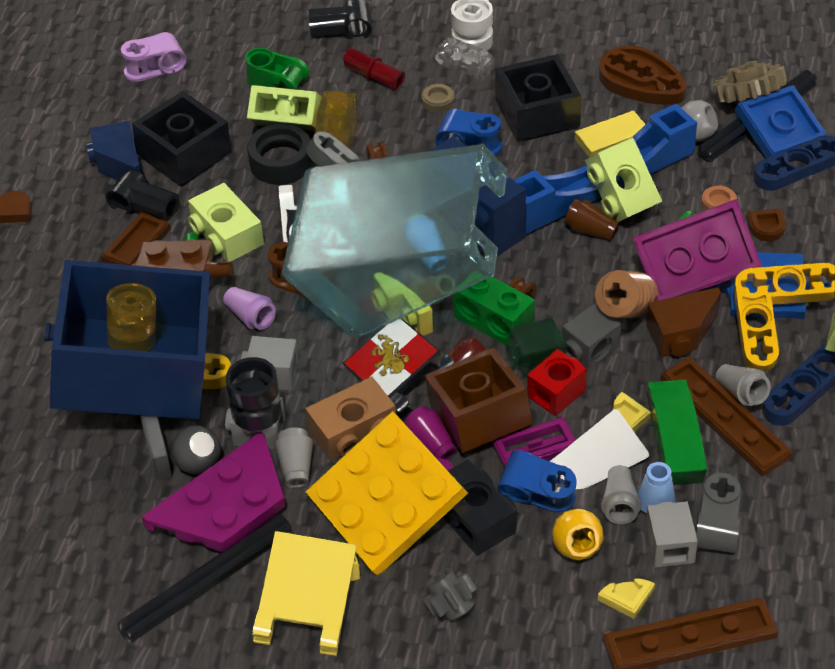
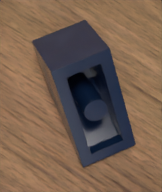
[86,121,141,180]

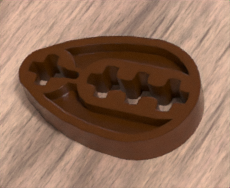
[599,45,687,105]

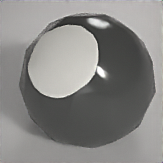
[171,425,221,475]

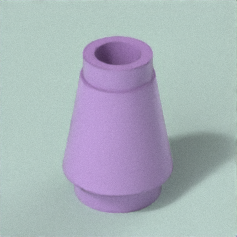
[223,287,276,330]

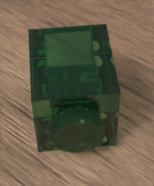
[506,317,566,378]

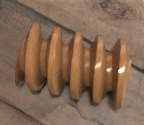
[595,270,659,318]

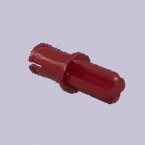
[343,48,405,91]

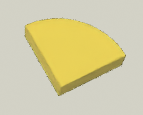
[613,392,651,432]
[598,579,655,619]

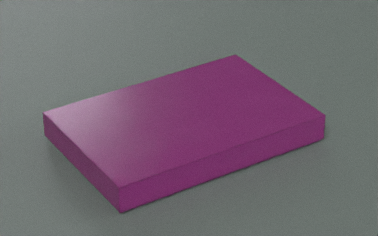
[633,199,762,301]

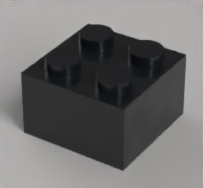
[495,54,581,141]
[132,91,231,185]

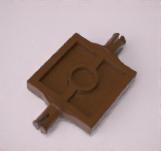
[133,239,234,281]

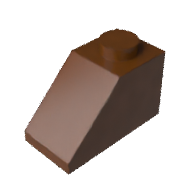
[646,287,721,358]

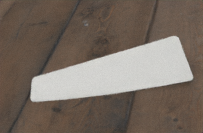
[550,409,649,492]

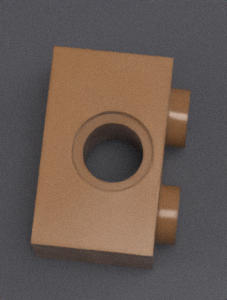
[305,376,396,461]

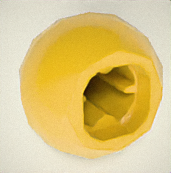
[552,509,604,561]

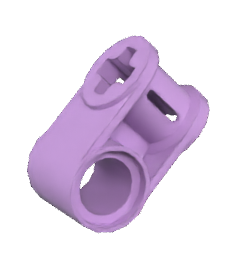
[121,32,186,82]

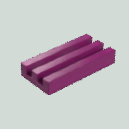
[492,417,576,469]

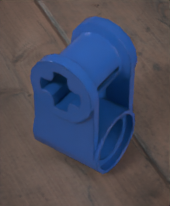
[435,109,502,157]
[497,450,577,512]

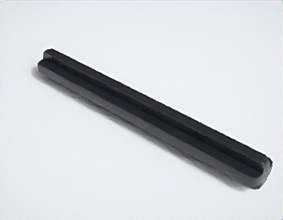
[697,70,817,162]
[117,515,292,643]

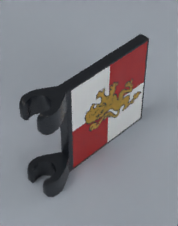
[342,315,454,422]

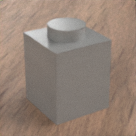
[645,501,698,567]

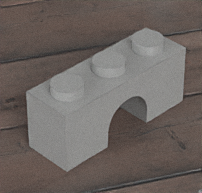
[225,336,299,449]

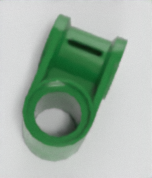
[245,48,310,90]

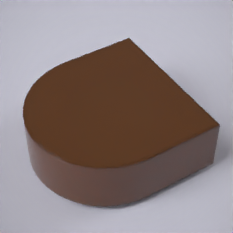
[0,191,32,223]
[746,209,786,242]

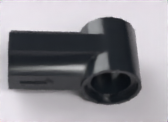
[309,0,372,39]
[105,169,180,221]

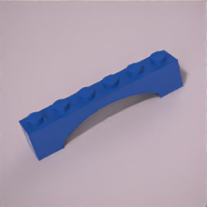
[514,104,697,234]

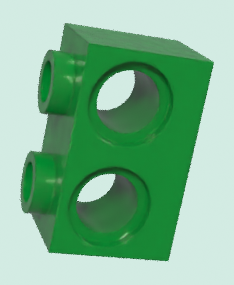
[453,268,535,349]

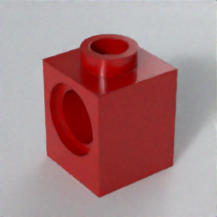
[527,349,587,417]

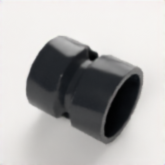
[226,357,281,431]

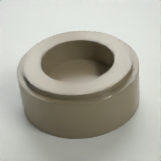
[422,84,455,112]

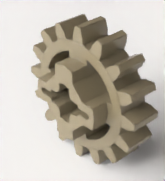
[712,61,787,103]

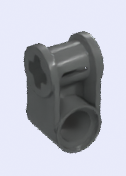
[695,473,741,553]

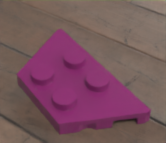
[142,432,285,552]

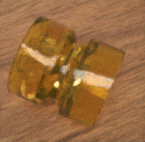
[106,283,156,352]

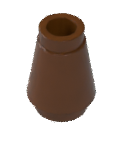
[564,198,620,241]

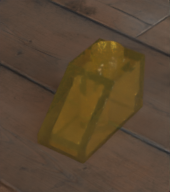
[313,90,359,163]

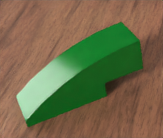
[647,380,707,485]

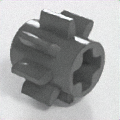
[423,568,477,620]

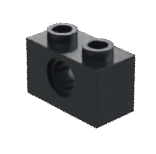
[443,459,518,556]

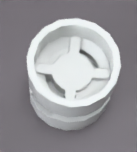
[451,0,493,55]

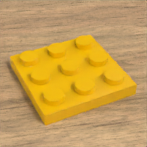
[306,411,468,575]

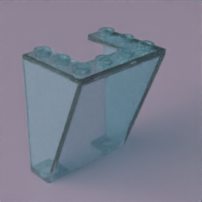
[281,144,508,338]

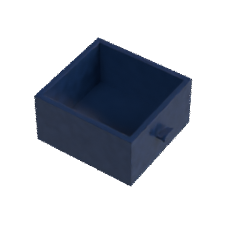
[44,260,210,419]

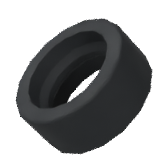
[247,123,313,185]

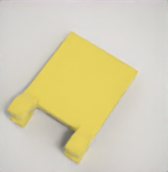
[252,531,357,656]

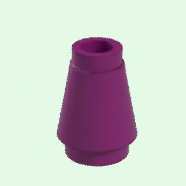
[404,406,457,460]

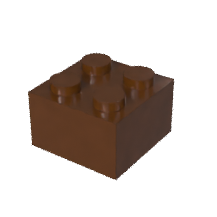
[424,347,533,453]

